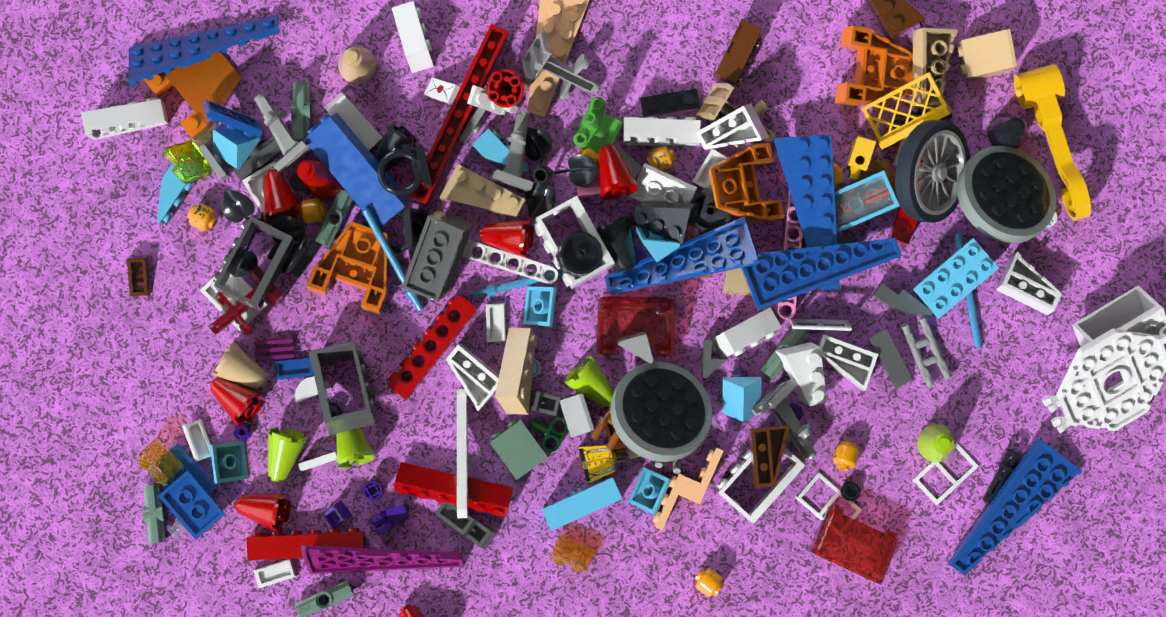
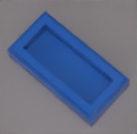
[274,357,314,380]

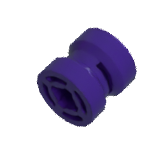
[363,481,384,500]
[369,510,395,536]

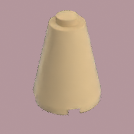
[338,46,376,84]
[212,341,268,390]

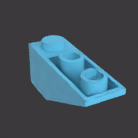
[472,129,528,174]
[157,163,195,225]

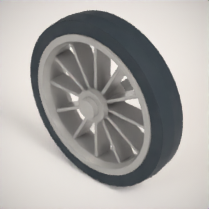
[895,120,970,223]

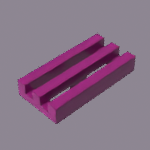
[255,339,295,361]

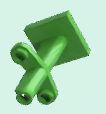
[573,97,623,153]

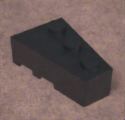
[632,201,700,244]

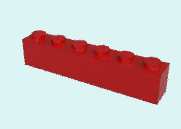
[394,462,513,517]
[246,528,365,561]

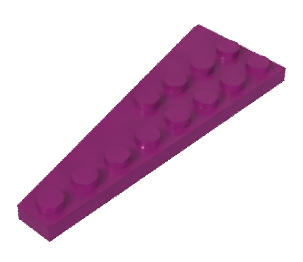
[301,545,463,574]

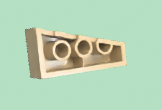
[913,28,958,107]
[439,164,526,218]
[495,328,537,415]

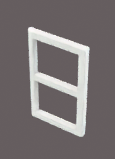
[790,318,852,331]
[913,441,979,505]
[796,472,862,536]

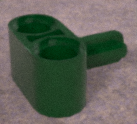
[529,418,568,452]

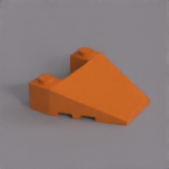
[835,25,913,107]
[143,51,242,141]
[709,143,785,224]
[306,221,388,315]

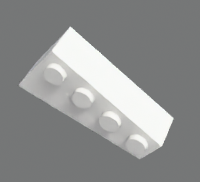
[81,97,169,140]
[623,117,700,146]

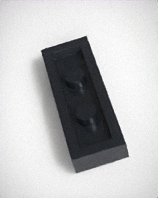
[640,89,700,117]

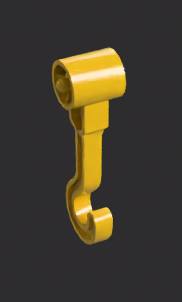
[1014,64,1091,221]

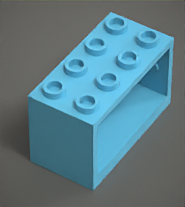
[913,238,999,319]

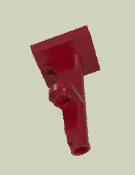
[208,265,282,336]

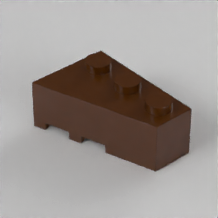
[866,0,926,41]
[714,19,762,86]
[749,425,790,488]

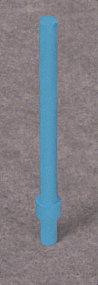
[362,208,424,311]
[954,233,982,347]
[472,270,563,298]

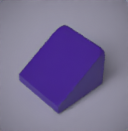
[323,500,352,529]

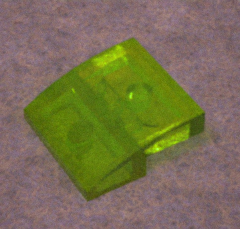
[162,140,212,184]

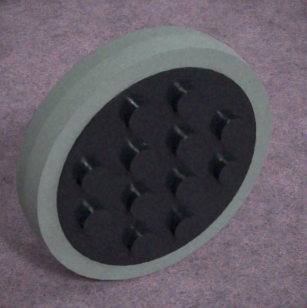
[957,146,1056,244]
[610,362,712,462]

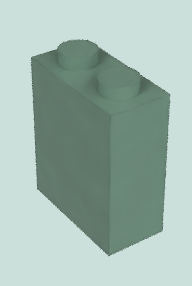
[490,419,548,480]

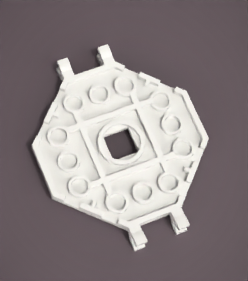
[1042,326,1166,433]

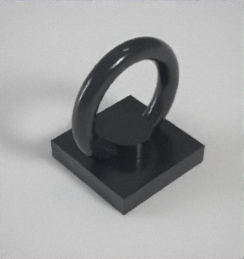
[377,145,432,196]
[380,208,427,254]
[266,233,320,278]

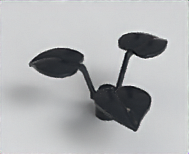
[525,127,599,217]
[222,189,307,277]

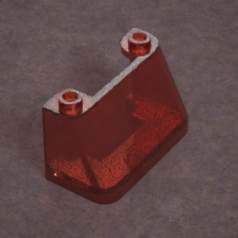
[597,296,675,356]
[809,505,899,585]

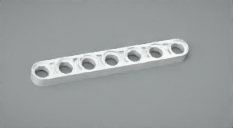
[462,240,559,285]
[457,389,468,518]

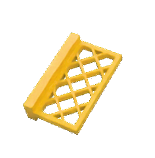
[861,72,952,149]

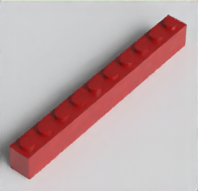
[409,24,509,207]

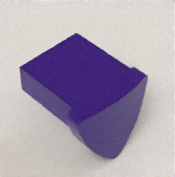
[385,504,409,527]

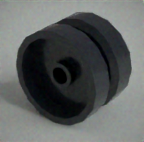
[691,186,733,232]
[556,232,603,278]

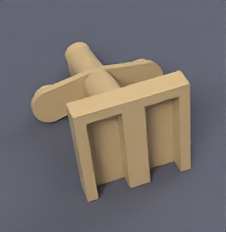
[695,83,775,148]

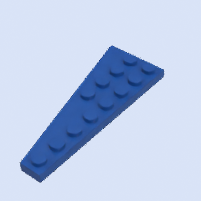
[129,15,280,87]
[774,134,840,290]
[604,216,760,295]
[741,238,902,311]
[948,438,1082,576]

